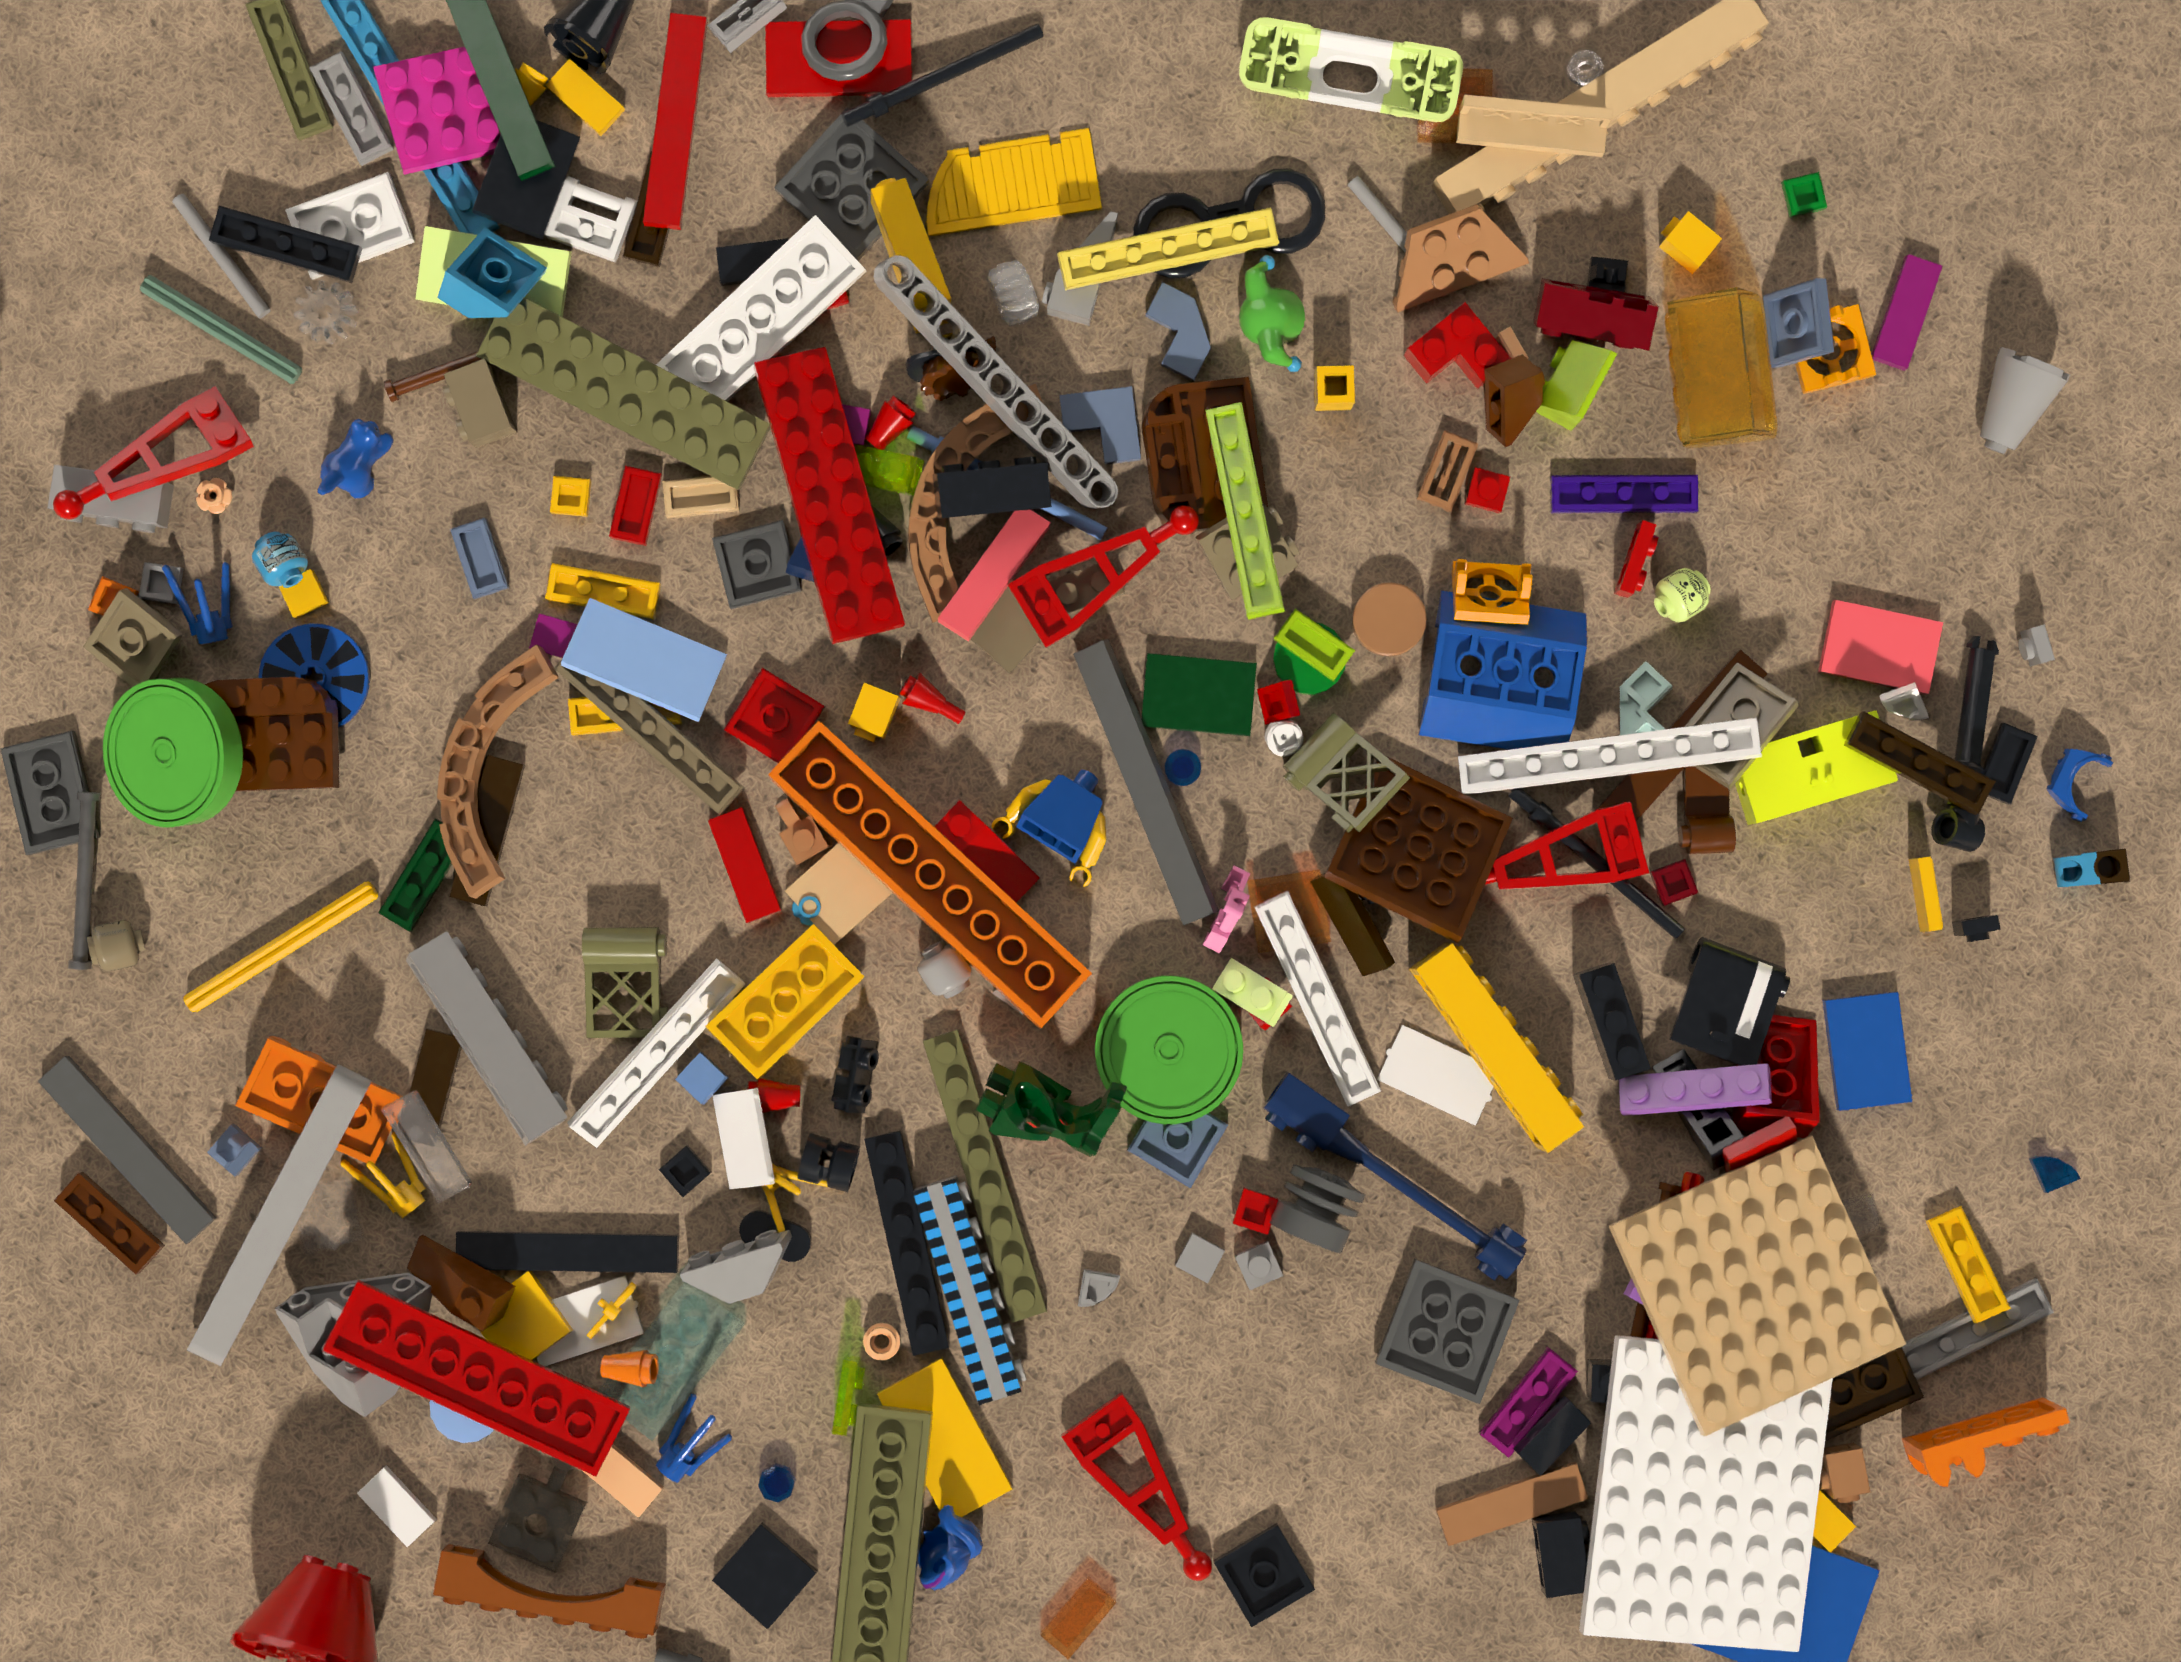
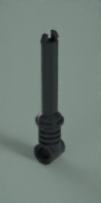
[1931,636,1999,852]

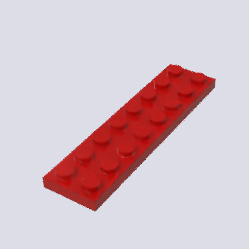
[754,346,905,644]
[322,1280,630,1476]

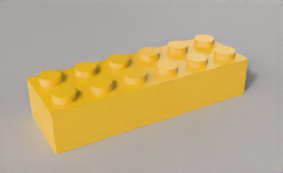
[1408,943,1584,1153]

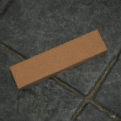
[1435,1462,1589,1546]

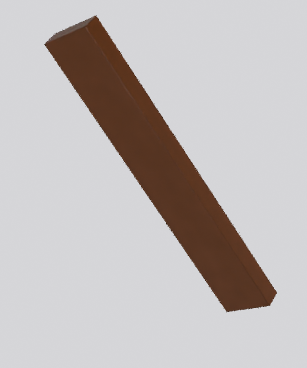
[1597,650,1768,821]

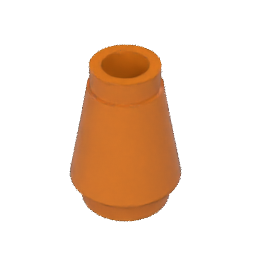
[600,1350,659,1387]

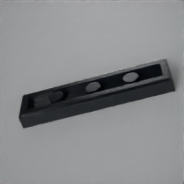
[209,205,362,283]

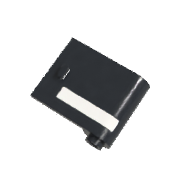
[1669,937,1790,1066]

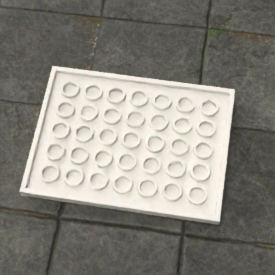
[1579,1335,1833,1652]

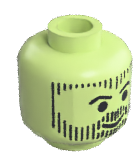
[1654,568,1711,622]

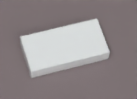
[357,1466,437,1547]

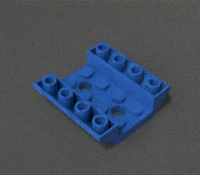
[1418,590,1587,750]

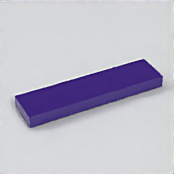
[1550,475,1698,513]

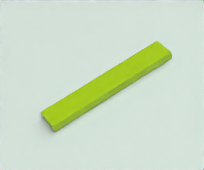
[1205,402,1285,620]

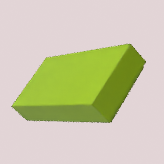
[1274,608,1355,681]

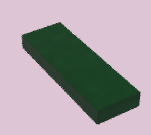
[378,818,452,932]

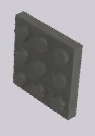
[774,107,930,261]
[1375,1258,1520,1404]

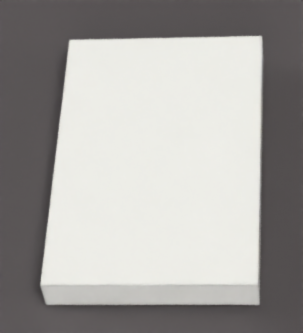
[285,172,415,280]

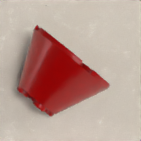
[230,1555,378,1662]

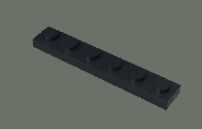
[864,1130,949,1356]

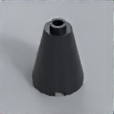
[544,0,635,74]

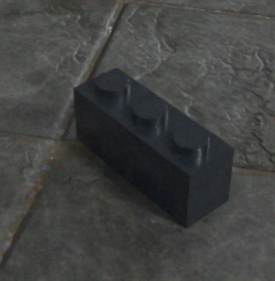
[933,456,1052,519]
[1573,963,1651,1081]

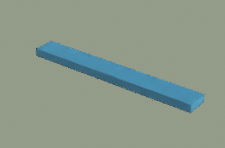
[320,0,500,235]

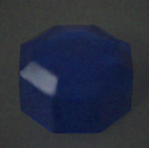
[758,1463,796,1503]

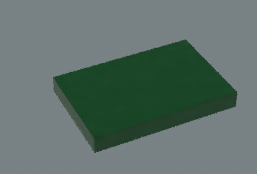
[1141,653,1257,737]

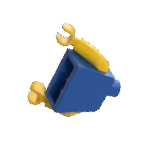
[992,770,1107,887]

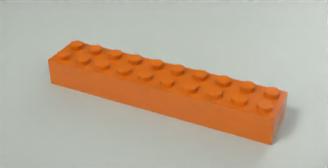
[768,721,1092,1029]

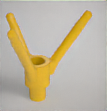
[761,1163,828,1233]

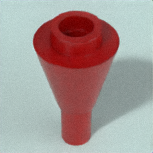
[899,673,966,724]

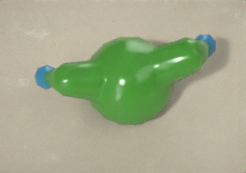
[1239,255,1305,372]

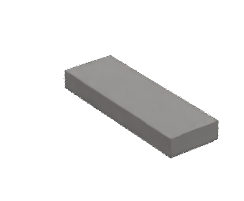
[309,51,394,166]

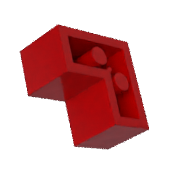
[1404,302,1511,389]

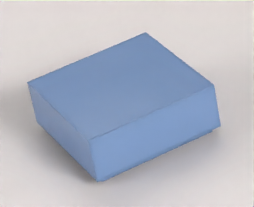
[675,1052,729,1105]

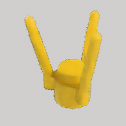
[340,1132,426,1219]

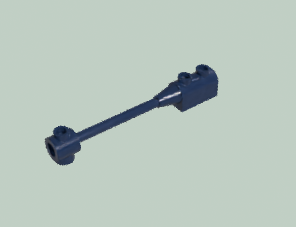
[1263,1072,1527,1280]

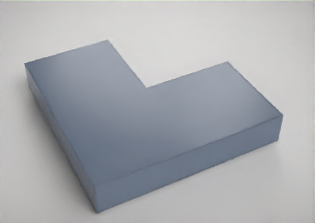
[1059,386,1141,465]

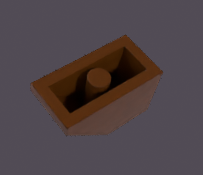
[1485,354,1545,447]

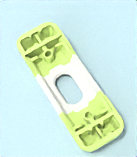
[1239,17,1463,122]

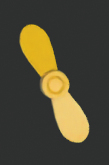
[586,1282,637,1339]

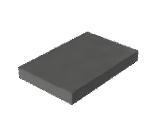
[0,731,101,855]

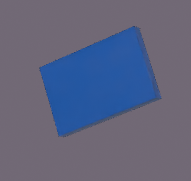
[1822,992,1912,1111]

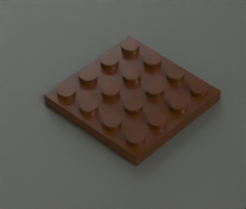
[1324,756,1513,943]

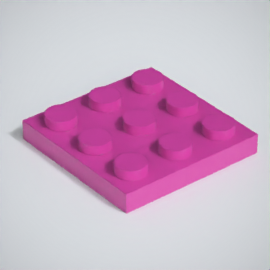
[373,46,501,175]

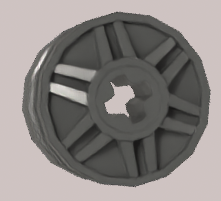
[1269,1164,1366,1254]

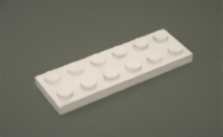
[656,215,867,402]

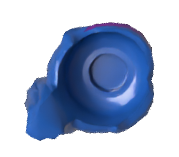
[918,1505,983,1591]

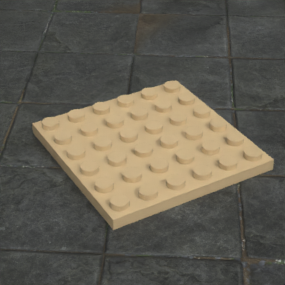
[1608,1136,1906,1436]

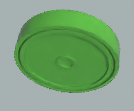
[103,678,243,827]
[1095,975,1243,1124]

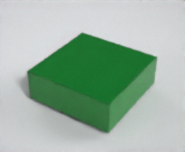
[1781,172,1827,218]

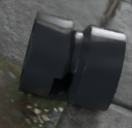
[797,1133,861,1192]

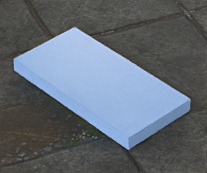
[561,598,727,722]

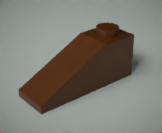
[407,1235,516,1331]

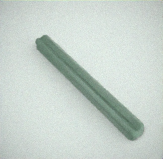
[140,275,302,384]

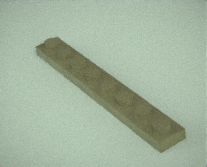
[923,1029,1047,1323]

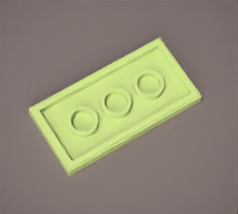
[416,226,572,317]

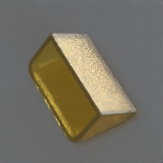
[1665,287,1778,448]

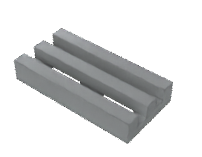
[707,0,787,53]

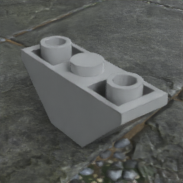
[680,1230,792,1304]

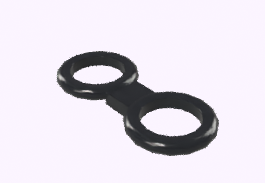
[1133,168,1326,278]

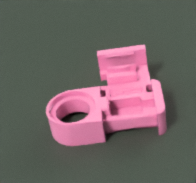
[1203,866,1250,953]

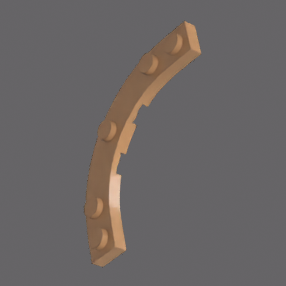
[908,384,1043,623]
[437,644,559,899]

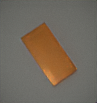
[1040,1576,1116,1660]

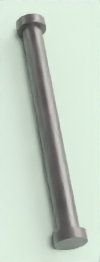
[68,792,100,970]

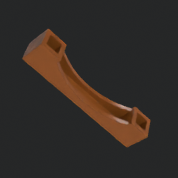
[433,1544,666,1639]

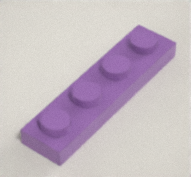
[1619,1063,1772,1116]

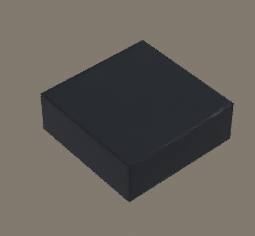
[659,1145,712,1197]

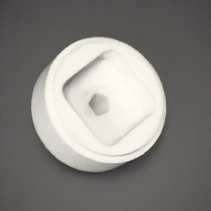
[1265,719,1303,756]

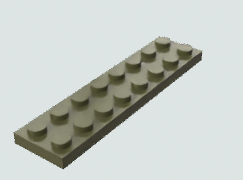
[476,290,771,490]
[832,1403,933,1662]

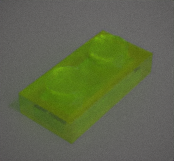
[855,445,924,496]
[832,1355,866,1436]

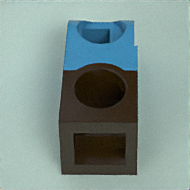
[2053,848,2130,887]

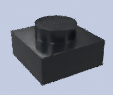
[1952,915,2001,942]

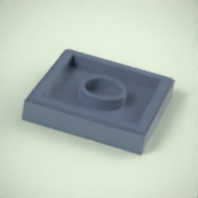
[1763,278,1834,368]
[1127,1113,1228,1188]

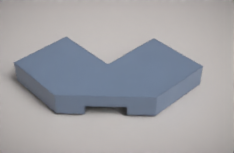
[1146,282,1211,382]

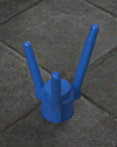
[162,562,232,644]
[656,1393,732,1482]

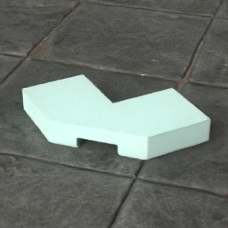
[1620,661,1672,735]

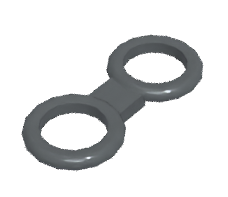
[801,0,893,81]

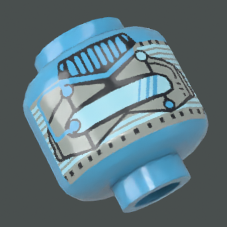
[252,531,308,588]

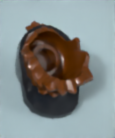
[905,332,997,401]

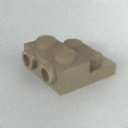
[1195,503,1300,600]

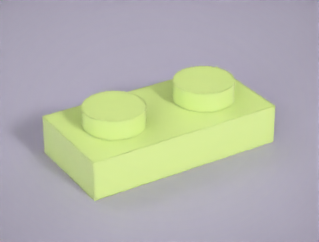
[1212,958,1293,1027]

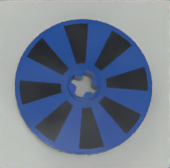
[258,624,370,728]

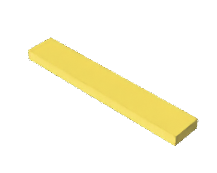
[1057,208,1279,290]

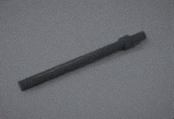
[841,24,1043,127]
[1508,788,1685,939]

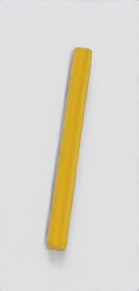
[183,882,378,1012]

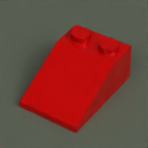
[1733,1015,1820,1138]

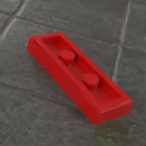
[708,807,782,923]

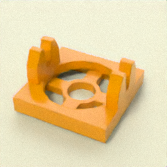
[1795,304,1876,394]
[1452,559,1532,625]

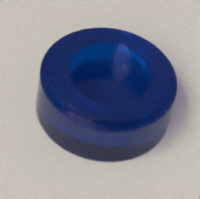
[1164,749,1201,786]

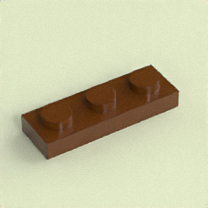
[54,1172,165,1274]

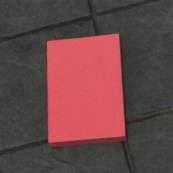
[1818,600,1943,695]

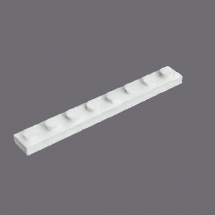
[1458,718,1762,795]

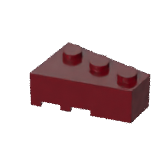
[1533,278,1659,351]

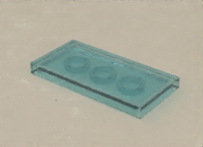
[598,1282,746,1441]

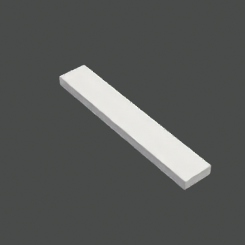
[1254,891,1381,1107]
[567,958,745,1148]

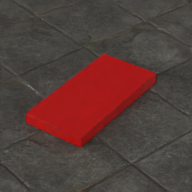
[765,19,912,97]

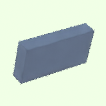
[450,518,510,599]

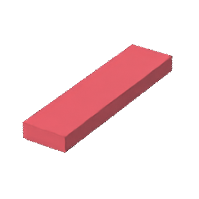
[938,509,1051,642]

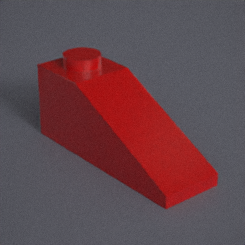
[934,800,1040,903]

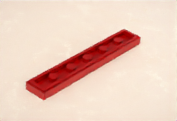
[643,13,708,230]

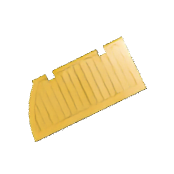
[927,128,1102,237]

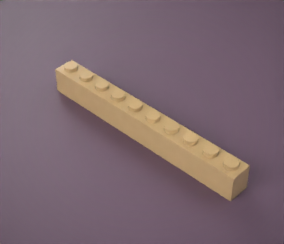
[1431,0,1769,214]

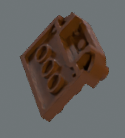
[1142,377,1268,534]
[205,677,339,792]

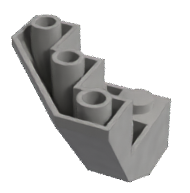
[275,1273,432,1417]

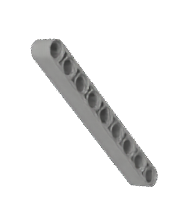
[874,255,1118,509]
[187,1064,372,1366]

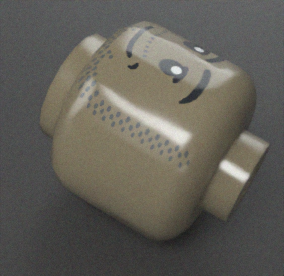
[87,920,145,972]

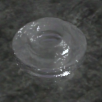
[1567,50,1604,86]

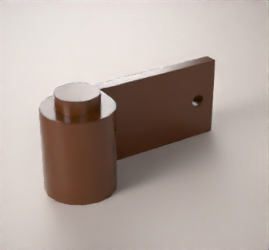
[1678,766,1736,854]

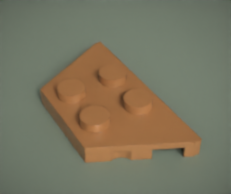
[1393,204,1529,312]

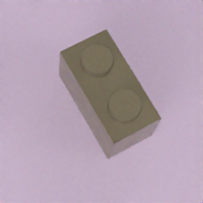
[443,359,517,448]

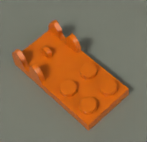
[235,1036,406,1164]
[1902,1397,2070,1487]

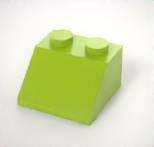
[1536,340,1617,431]

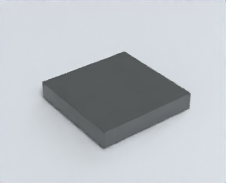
[712,520,802,610]

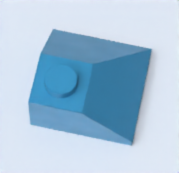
[437,227,547,318]

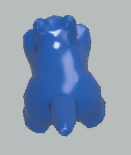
[317,419,394,498]

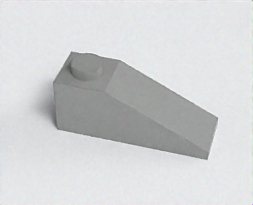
[1042,211,1118,326]

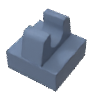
[207,1124,262,1177]

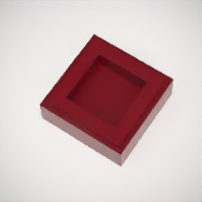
[1650,859,1699,906]

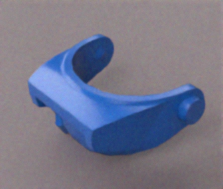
[2046,749,2113,822]

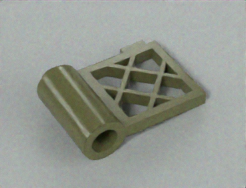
[1283,713,1410,833]
[582,927,668,1038]

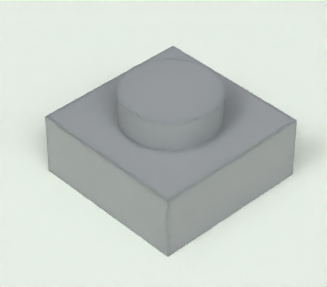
[2018,624,2055,667]
[1234,1241,1283,1290]

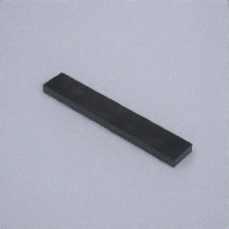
[456,1231,679,1273]

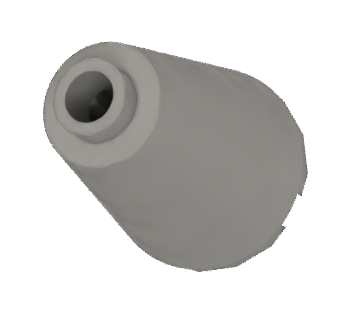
[1980,347,2070,454]

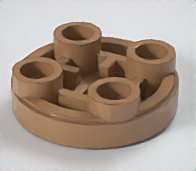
[1352,582,1427,657]

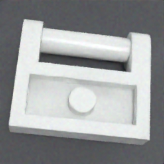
[545,176,638,262]

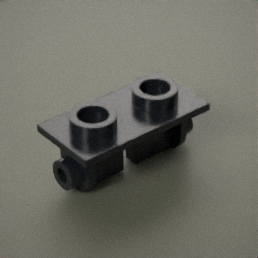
[831,1036,879,1113]

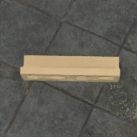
[1456,95,1613,157]

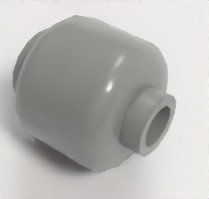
[917,941,972,999]

